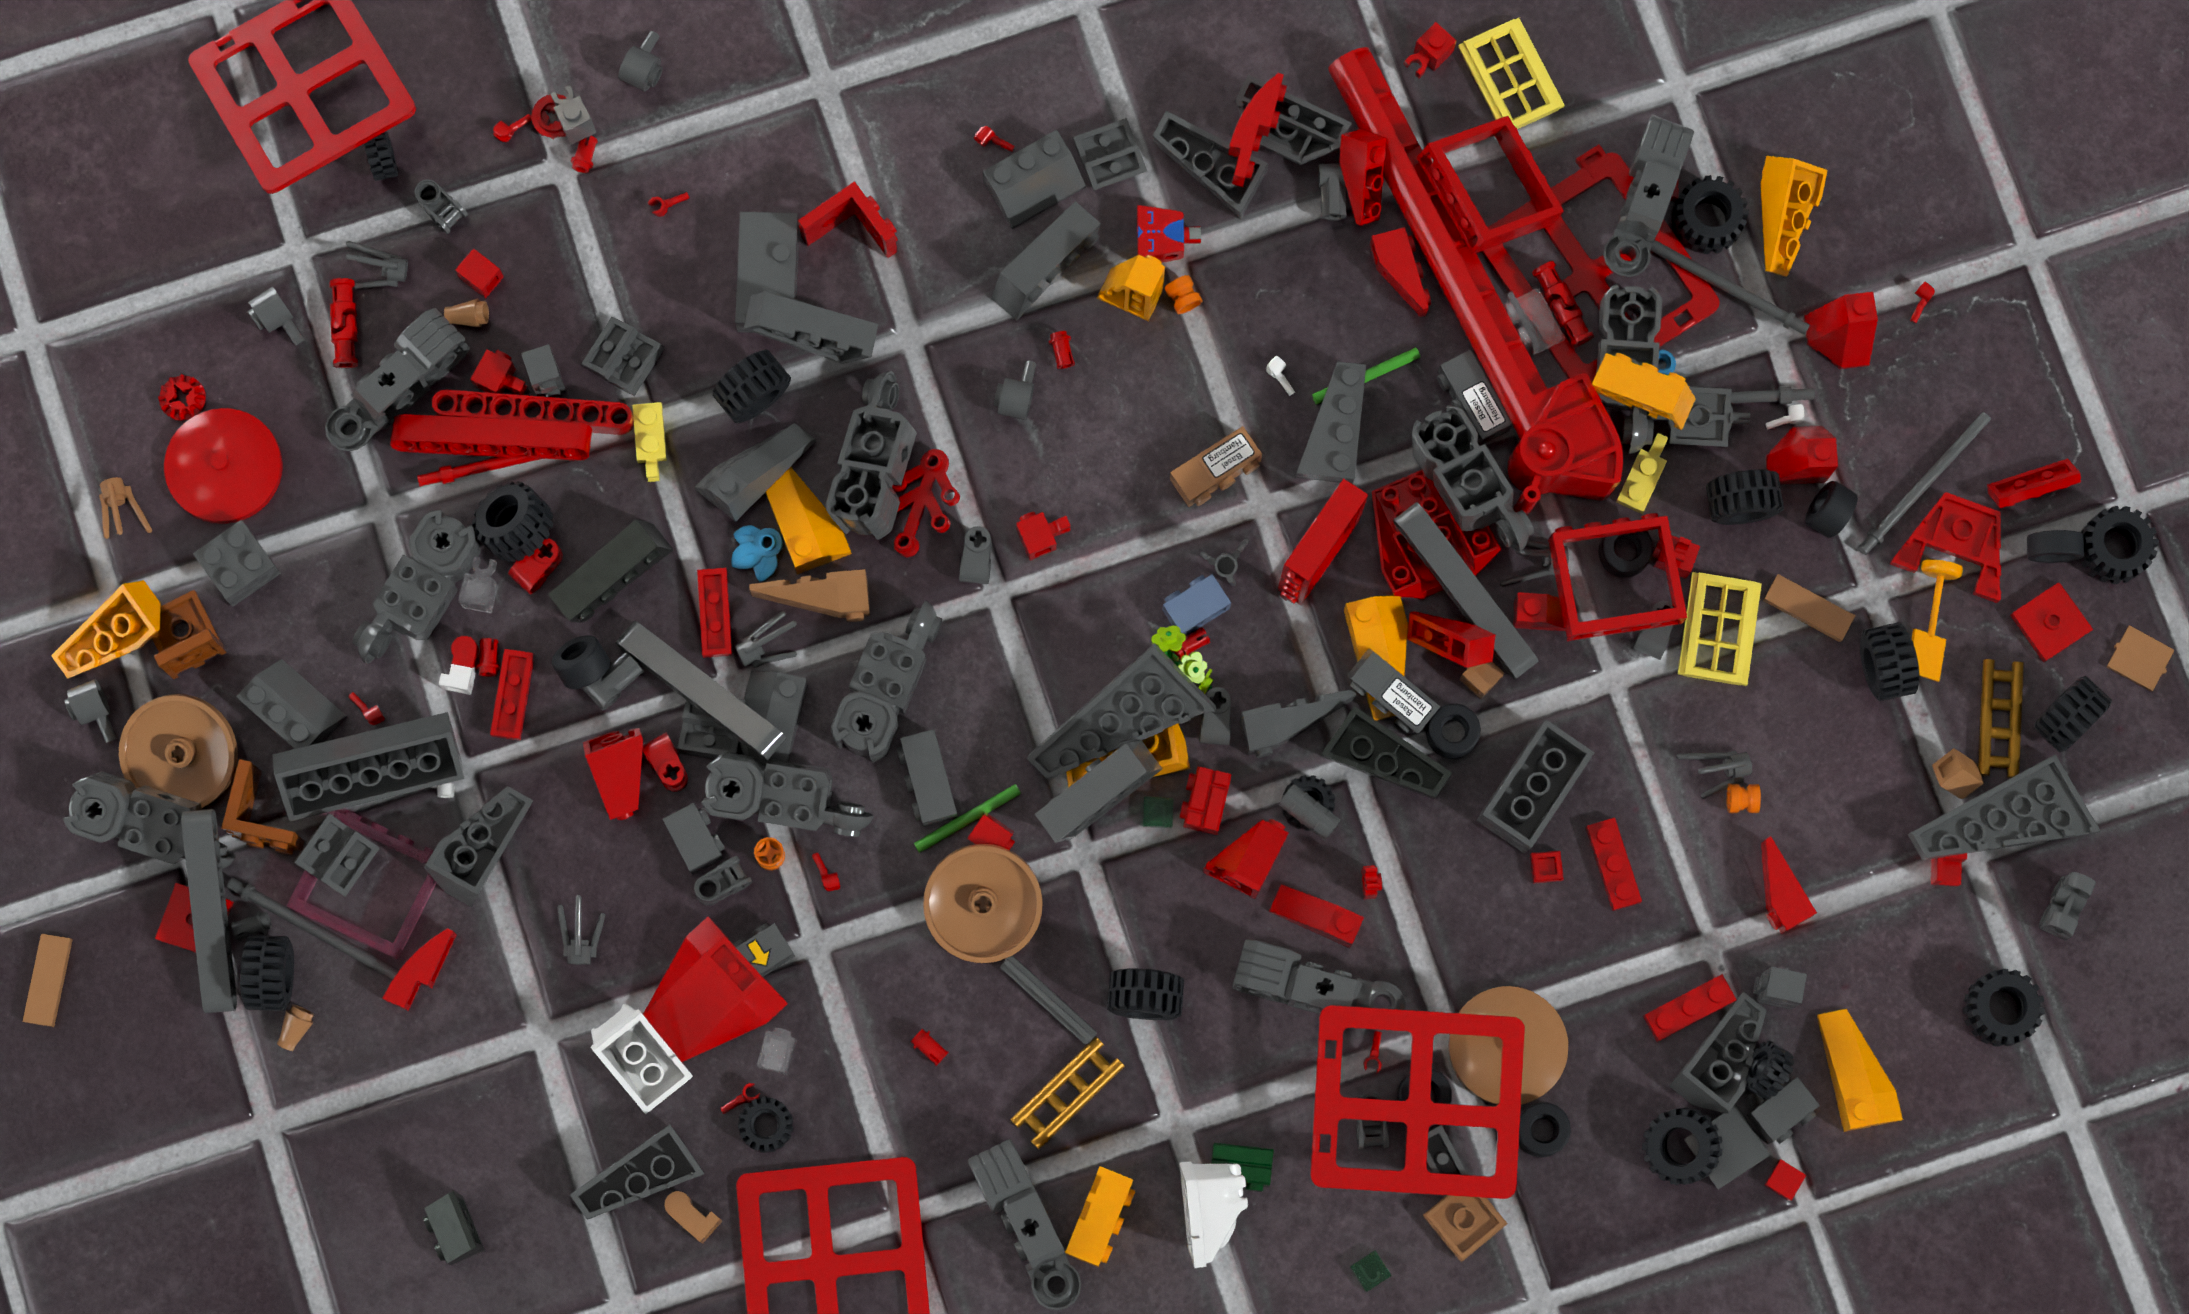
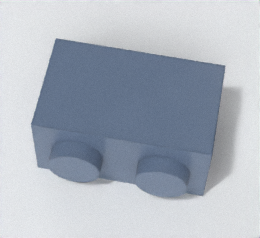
[1162,574,1231,636]

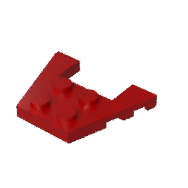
[1890,492,2001,603]

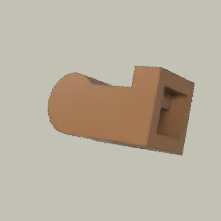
[664,1191,722,1244]

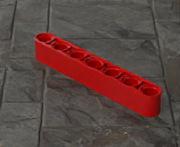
[432,389,634,435]
[390,414,593,460]

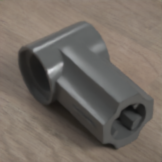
[1318,163,1347,221]
[582,652,644,711]

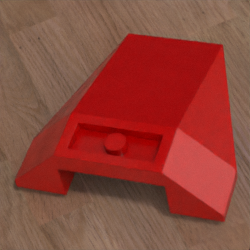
[1372,470,1501,599]
[643,916,788,1062]

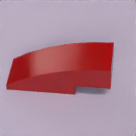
[382,928,457,1011]

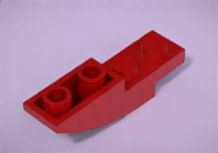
[1228,73,1287,187]

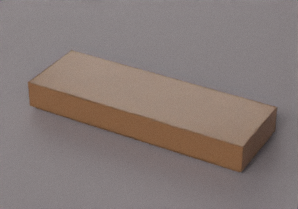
[1763,574,1855,642]
[22,934,73,1027]

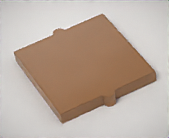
[2106,625,2174,692]

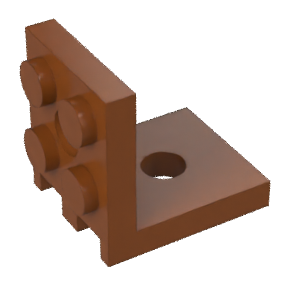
[152,590,227,679]
[221,759,305,855]

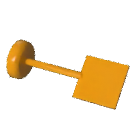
[1912,560,1963,682]

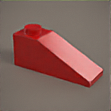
[1407,611,1496,668]
[1761,836,1817,934]
[1269,884,1364,949]

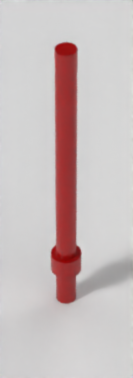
[417,446,591,487]

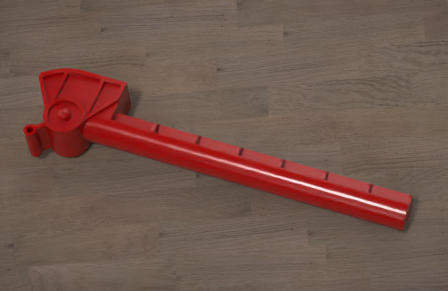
[1328,47,1623,516]

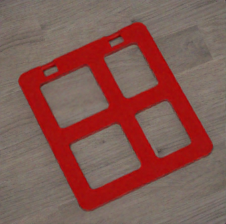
[188,0,416,194]
[1477,152,1720,383]
[1310,1005,1525,1199]
[736,1157,930,1314]

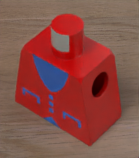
[1137,205,1201,263]

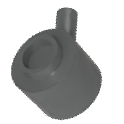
[618,31,663,92]
[247,286,305,346]
[994,361,1037,420]
[64,679,117,743]

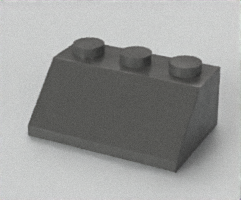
[983,129,1086,229]
[236,659,347,749]

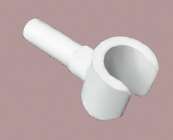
[1266,356,1295,396]
[1765,404,1805,430]
[430,782,455,798]

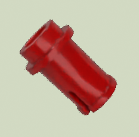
[571,136,598,173]
[1048,331,1075,369]
[1173,627,1210,659]
[476,638,500,677]
[910,1028,949,1066]

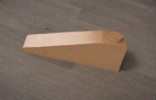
[749,569,870,622]

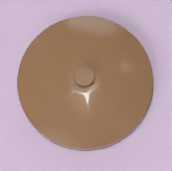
[119,694,238,808]
[923,844,1042,963]
[1448,986,1568,1105]

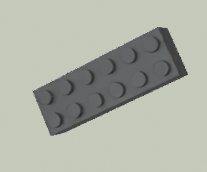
[272,712,464,822]

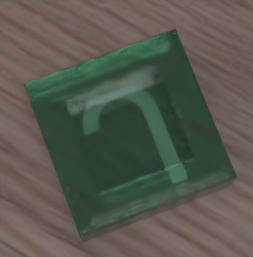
[1143,796,1174,828]
[1350,1250,1392,1292]

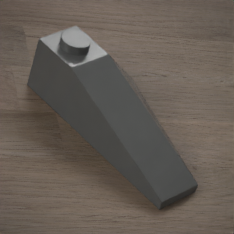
[694,423,816,521]
[1239,689,1356,758]
[1669,991,1767,1114]

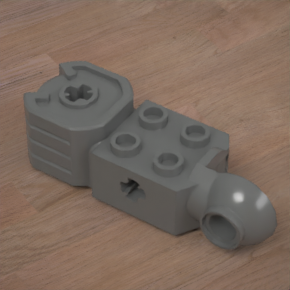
[1603,115,1694,277]
[1596,284,1662,454]
[325,308,470,451]
[825,371,917,540]
[1412,405,1534,553]
[352,509,481,664]
[831,600,942,762]
[701,752,874,837]
[63,772,236,869]
[1232,939,1406,1014]
[968,1139,1081,1310]

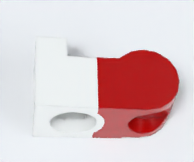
[438,636,480,695]

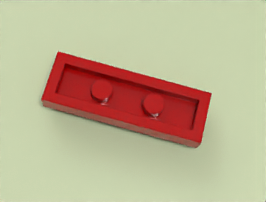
[1987,459,2081,508]
[697,568,732,658]
[490,649,535,741]
[1585,817,1642,911]
[1643,974,1737,1042]

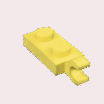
[632,402,667,482]
[1616,433,1668,514]

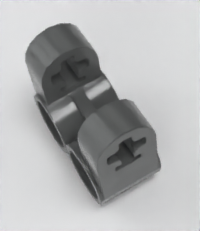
[2038,872,2096,941]

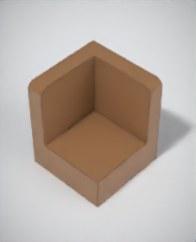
[1459,662,1504,699]
[1932,748,1984,799]

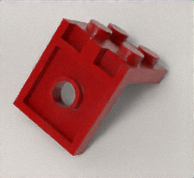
[798,181,898,258]

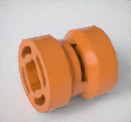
[1164,275,1203,314]
[1726,784,1761,813]
[754,837,785,871]

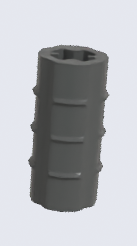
[1278,784,1341,841]

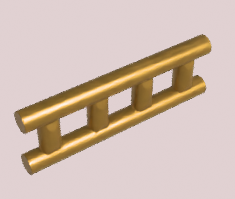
[1978,659,2024,778]
[1010,1037,1125,1149]

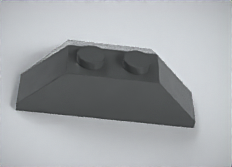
[1236,74,1352,165]

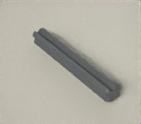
[1001,956,1097,1045]

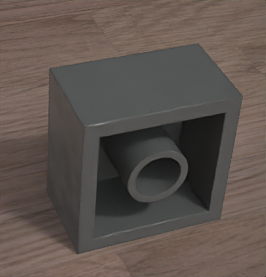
[193,520,281,607]

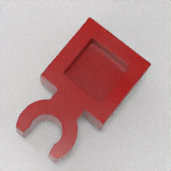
[1361,865,1382,900]

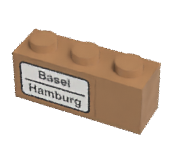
[1170,426,1262,507]

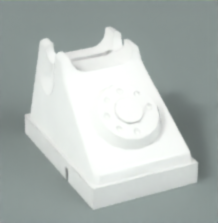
[591,1004,693,1114]
[1179,1161,1248,1268]

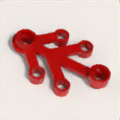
[892,449,960,557]

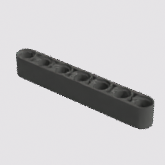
[1393,502,1539,680]
[615,620,786,761]
[181,809,237,1013]

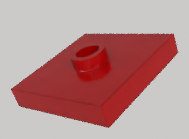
[2010,582,2093,662]
[155,883,234,953]

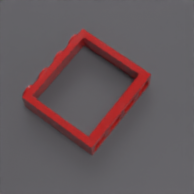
[1416,116,1564,254]
[1277,478,1368,606]
[1548,513,1687,641]

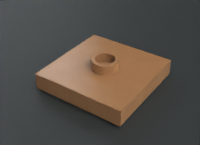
[1422,1195,1508,1262]

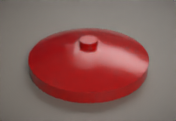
[164,408,283,524]

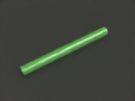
[1312,347,1421,405]
[914,784,1021,853]

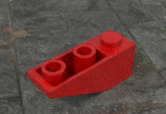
[1339,129,1386,226]
[1370,227,1431,317]

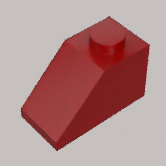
[1513,592,1565,631]

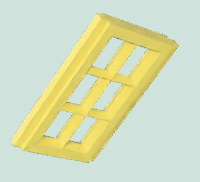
[1458,18,1565,129]
[1677,572,1762,686]

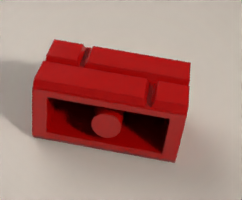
[1179,767,1232,835]

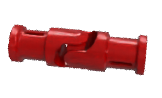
[1532,261,1594,348]
[329,278,358,369]

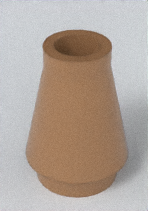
[444,298,489,327]
[277,1004,314,1051]

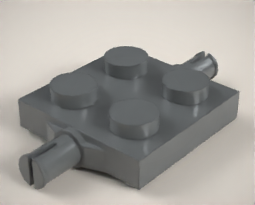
[1650,386,1750,447]

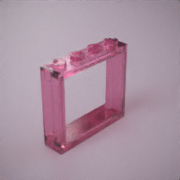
[287,810,437,960]

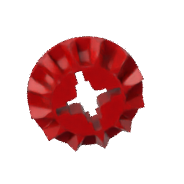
[531,94,567,140]
[158,374,206,421]

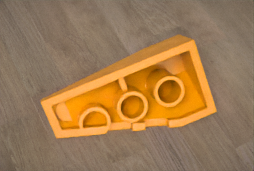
[1761,156,1828,277]
[765,467,852,574]
[51,580,161,679]
[1817,1009,1903,1132]

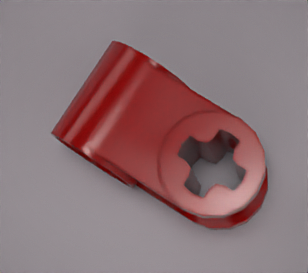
[508,538,563,594]
[642,732,688,792]

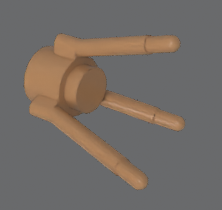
[99,477,152,539]

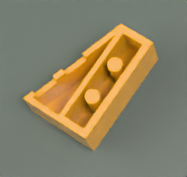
[1097,255,1165,321]
[1592,353,1696,430]
[1065,1166,1136,1268]

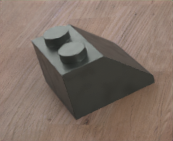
[423,1191,485,1265]

